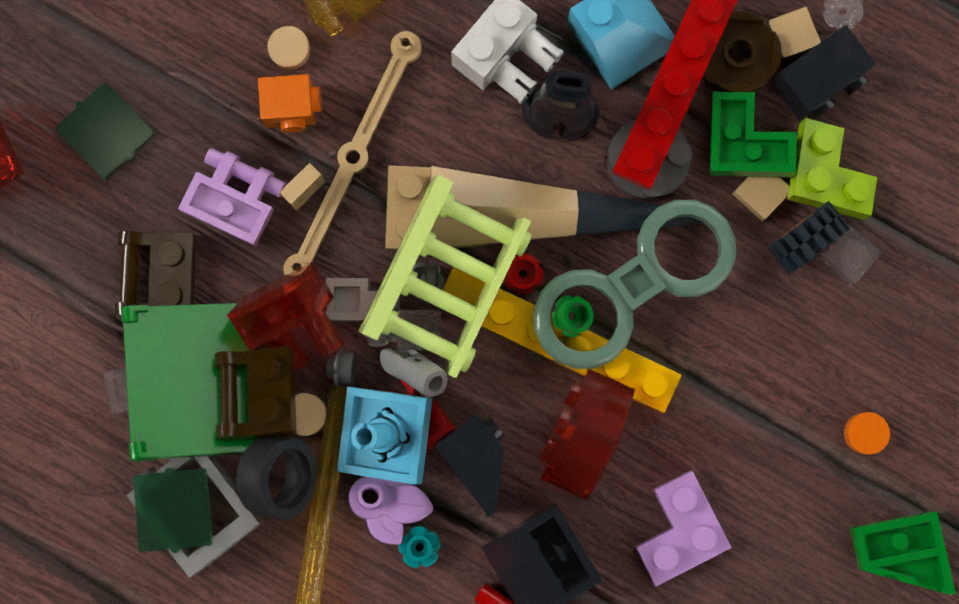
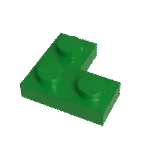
[710,92,797,178]

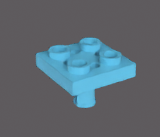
[337,387,433,485]

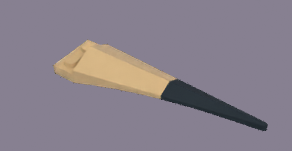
[385,165,704,251]

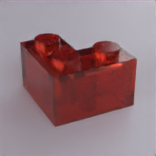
[539,369,635,500]

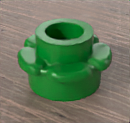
[552,295,593,337]

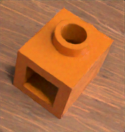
[258,74,322,133]

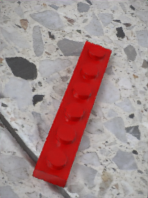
[611,0,738,191]

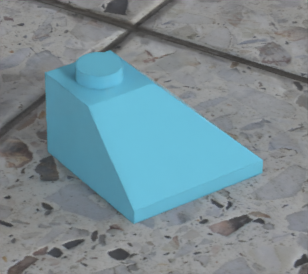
[567,0,675,90]

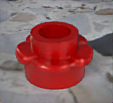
[503,254,544,295]

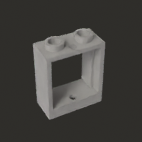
[126,455,265,578]

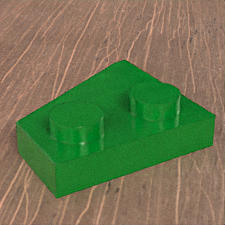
[849,511,956,595]

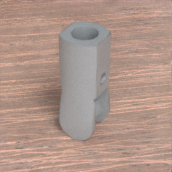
[380,342,448,398]

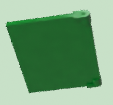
[121,303,255,462]

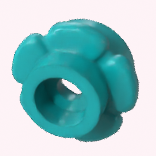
[398,526,441,568]

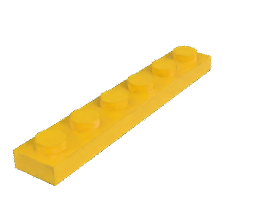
[443,267,682,413]

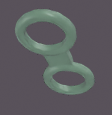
[533,200,736,369]

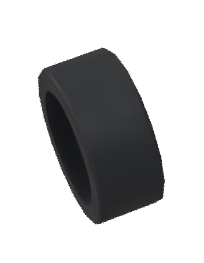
[236,436,318,520]

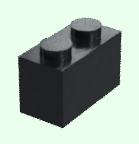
[771,25,876,122]

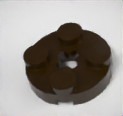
[702,11,782,92]

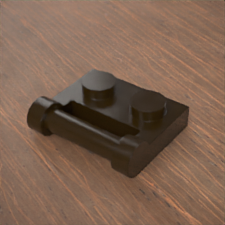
[115,231,196,317]
[214,346,297,441]

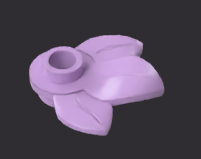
[348,477,433,545]

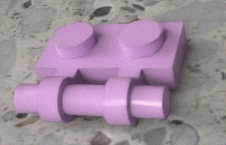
[178,148,287,247]

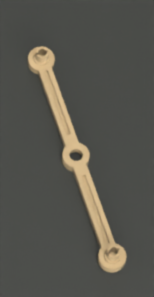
[283,31,422,286]

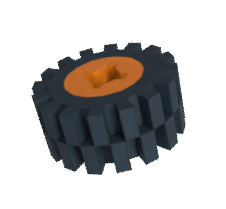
[768,201,850,275]

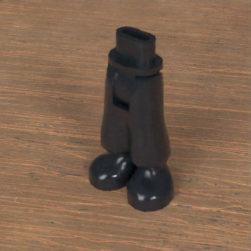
[522,70,599,141]

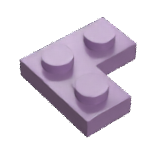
[634,471,732,586]

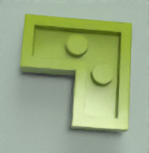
[787,118,877,220]

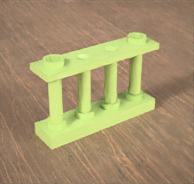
[359,175,532,378]

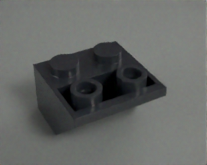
[481,502,603,604]

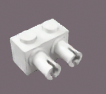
[451,0,564,104]

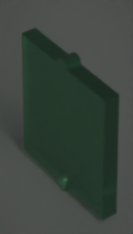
[55,82,156,180]
[133,467,213,553]

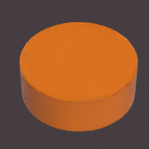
[844,412,890,455]

